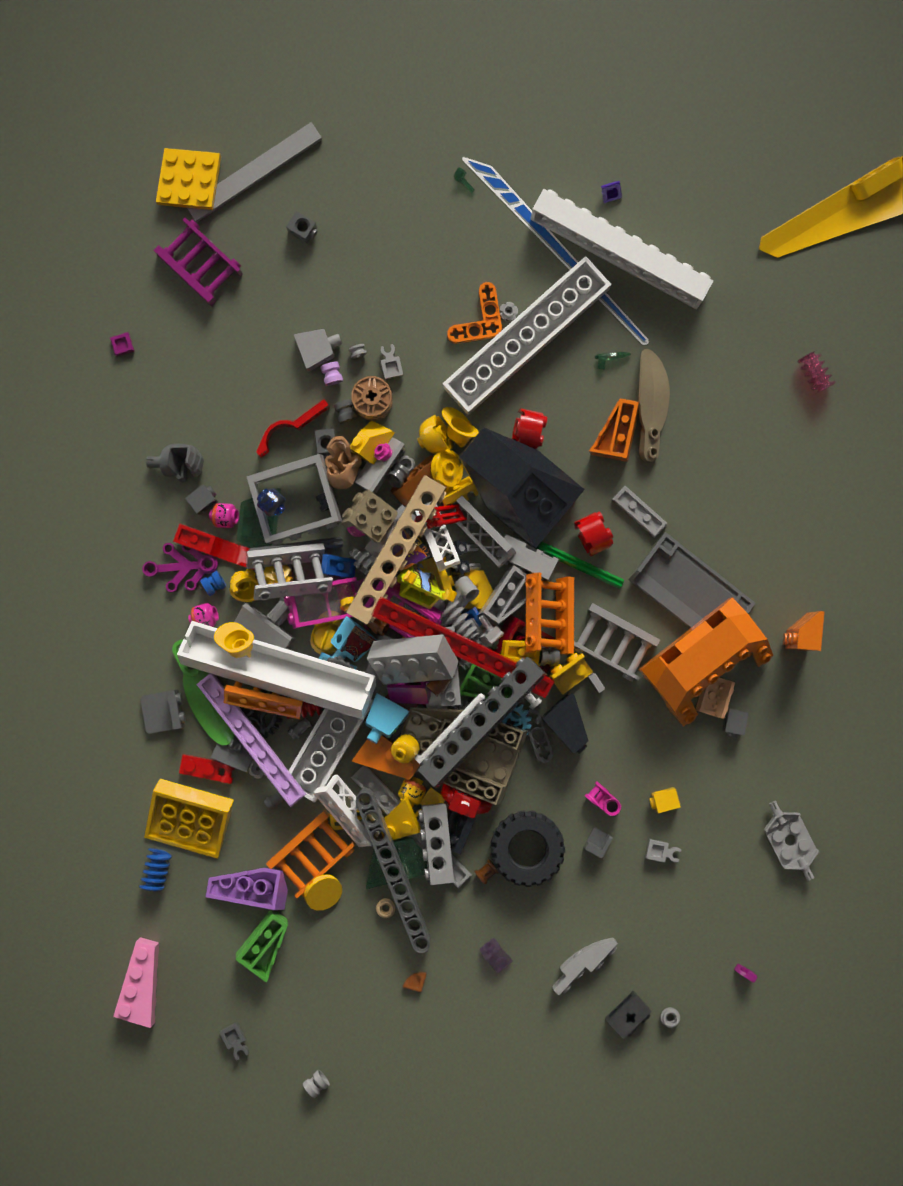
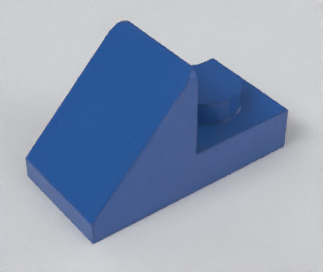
[321,554,356,578]

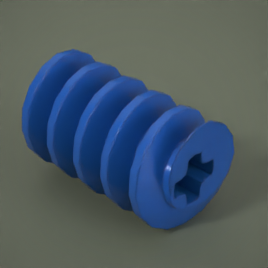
[139,848,172,891]

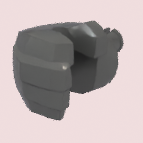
[146,444,204,482]

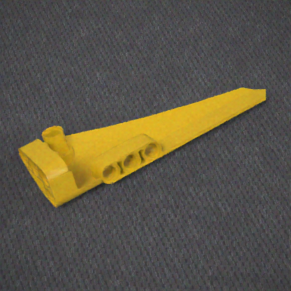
[759,156,903,258]

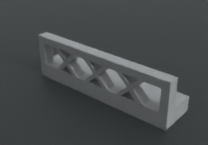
[451,496,516,568]

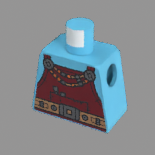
[331,616,378,662]

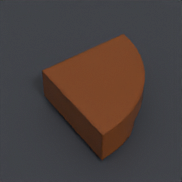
[403,972,427,992]

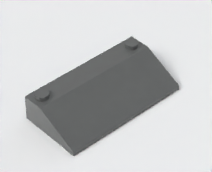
[628,532,755,628]

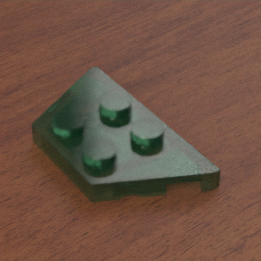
[237,488,282,548]
[366,837,438,890]

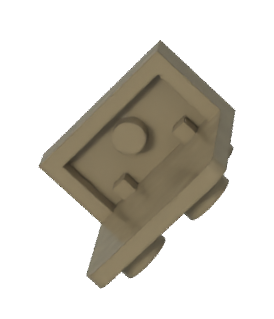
[341,490,398,543]

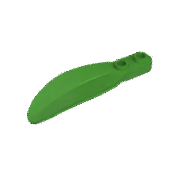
[172,639,234,745]

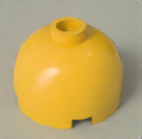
[418,415,453,454]

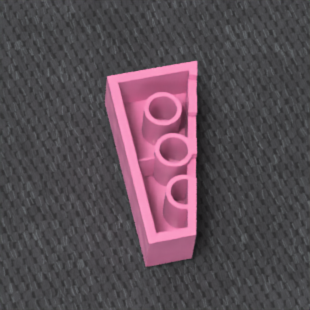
[113,937,159,1028]

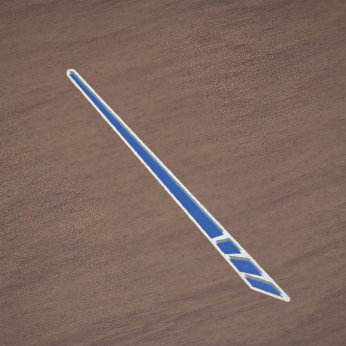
[462,157,649,345]

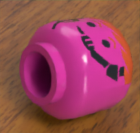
[209,503,239,528]
[188,603,219,627]

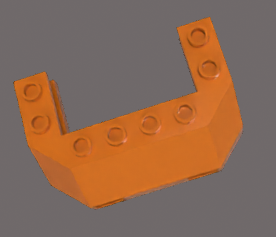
[638,598,774,727]

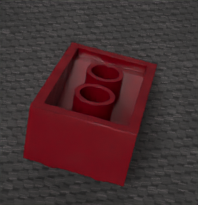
[491,615,556,674]

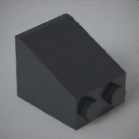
[541,692,589,754]

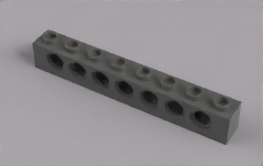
[418,657,547,787]

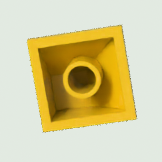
[350,420,395,465]

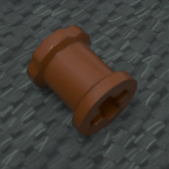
[474,859,499,884]

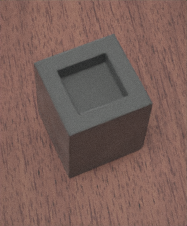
[583,827,613,858]

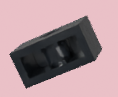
[605,991,652,1039]

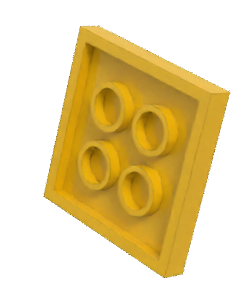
[156,148,221,210]

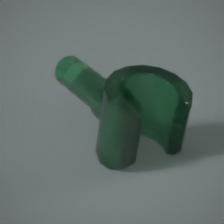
[454,167,475,193]

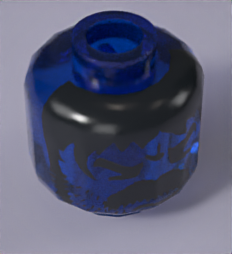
[257,488,286,517]

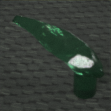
[595,352,631,370]

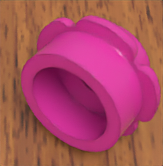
[374,443,392,462]

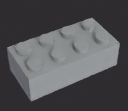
[367,635,458,685]

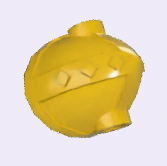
[229,569,258,602]

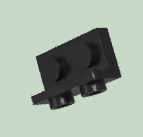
[438,810,476,854]

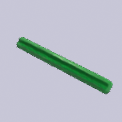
[536,542,624,589]

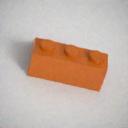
[783,611,824,651]

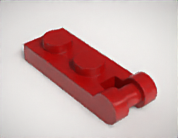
[179,754,235,784]

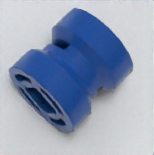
[200,570,227,596]

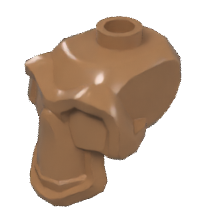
[325,436,362,489]

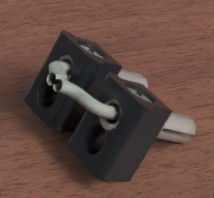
[446,540,481,577]

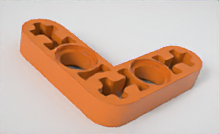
[447,282,502,344]

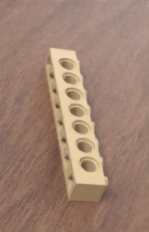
[346,475,446,624]

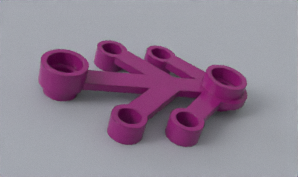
[142,543,218,592]

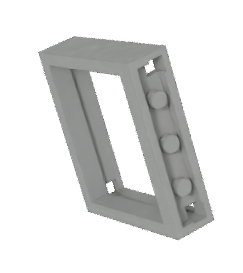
[247,454,342,545]

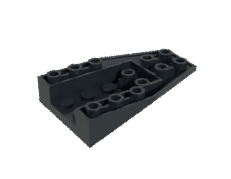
[459,427,585,549]

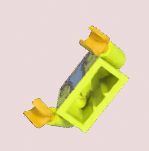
[397,563,457,609]

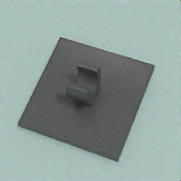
[211,734,253,773]

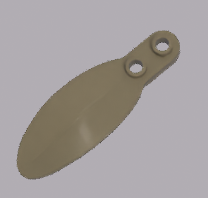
[639,349,670,462]

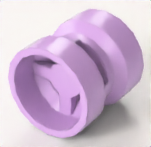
[320,362,343,386]

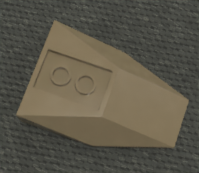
[400,707,528,805]

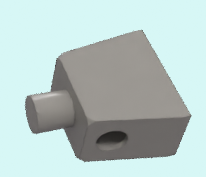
[294,329,342,372]

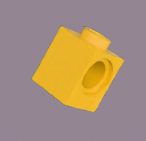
[649,787,681,813]

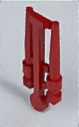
[414,504,467,529]

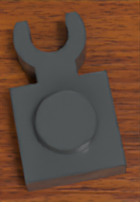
[219,1022,249,1060]

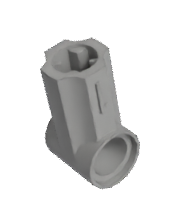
[445,576,479,611]
[267,595,305,627]

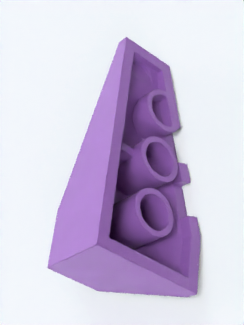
[206,868,288,910]

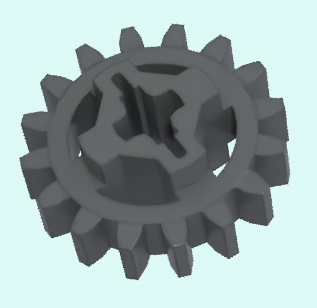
[349,547,385,581]

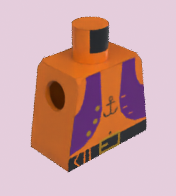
[384,528,431,572]

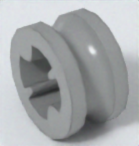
[348,344,367,359]

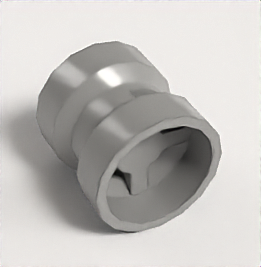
[303,1070,330,1098]

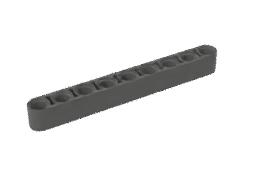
[356,788,431,953]

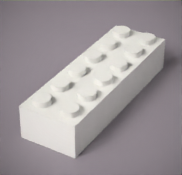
[289,699,374,802]

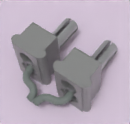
[470,615,504,650]

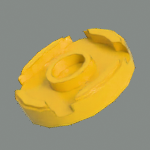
[431,450,463,488]
[304,875,342,910]

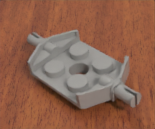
[764,801,819,881]

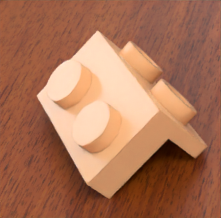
[695,678,735,719]

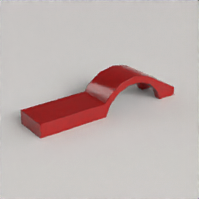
[256,399,330,458]
[173,524,255,570]

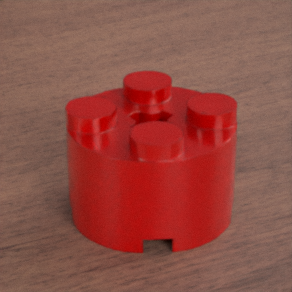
[512,408,547,449]
[574,511,614,557]

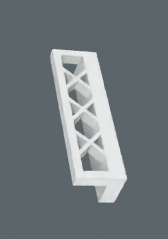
[415,501,461,572]
[314,774,381,847]

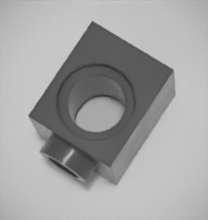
[286,211,318,244]
[315,428,336,458]
[185,484,217,515]
[722,709,749,738]

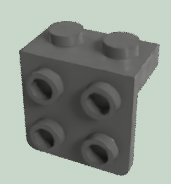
[140,689,186,734]

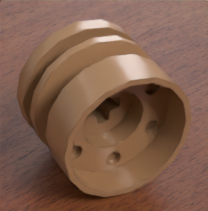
[351,376,393,421]

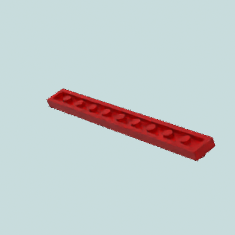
[371,597,554,698]

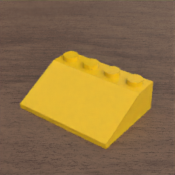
[144,779,234,859]

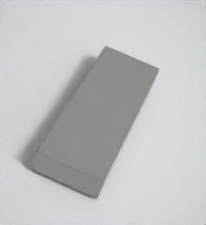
[612,486,668,538]

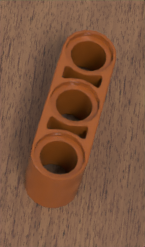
[391,456,435,506]

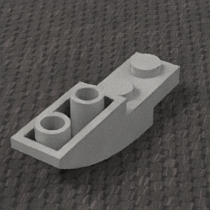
[552,938,618,995]

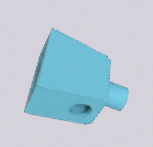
[366,693,409,744]

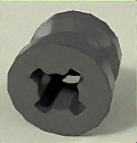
[385,463,409,488]

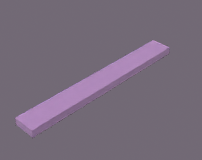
[196,673,307,807]

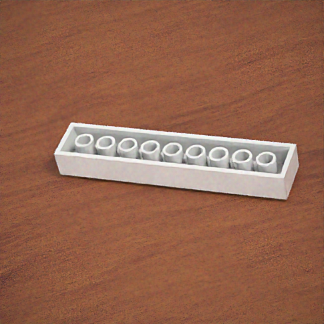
[530,189,713,310]
[442,256,612,415]

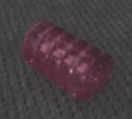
[797,351,836,394]

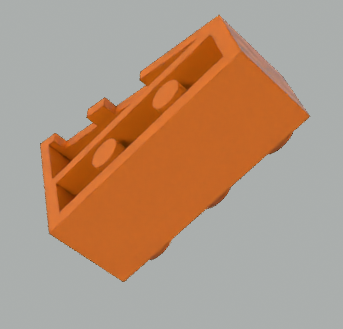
[589,398,639,462]
[352,735,420,780]

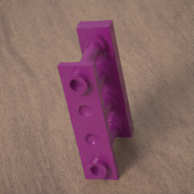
[154,218,243,306]

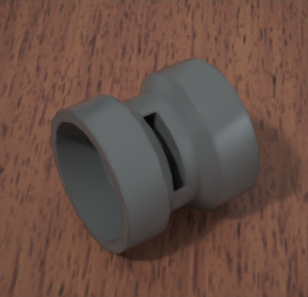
[333,399,358,424]
[538,647,560,666]

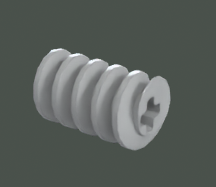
[440,600,480,639]

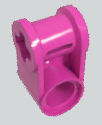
[584,781,621,816]

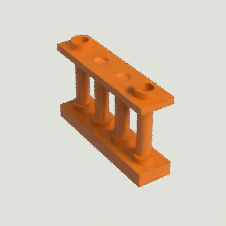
[525,572,574,655]
[224,681,303,719]
[266,810,356,898]

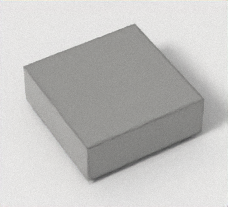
[587,673,605,693]

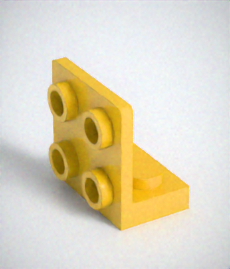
[549,653,593,695]

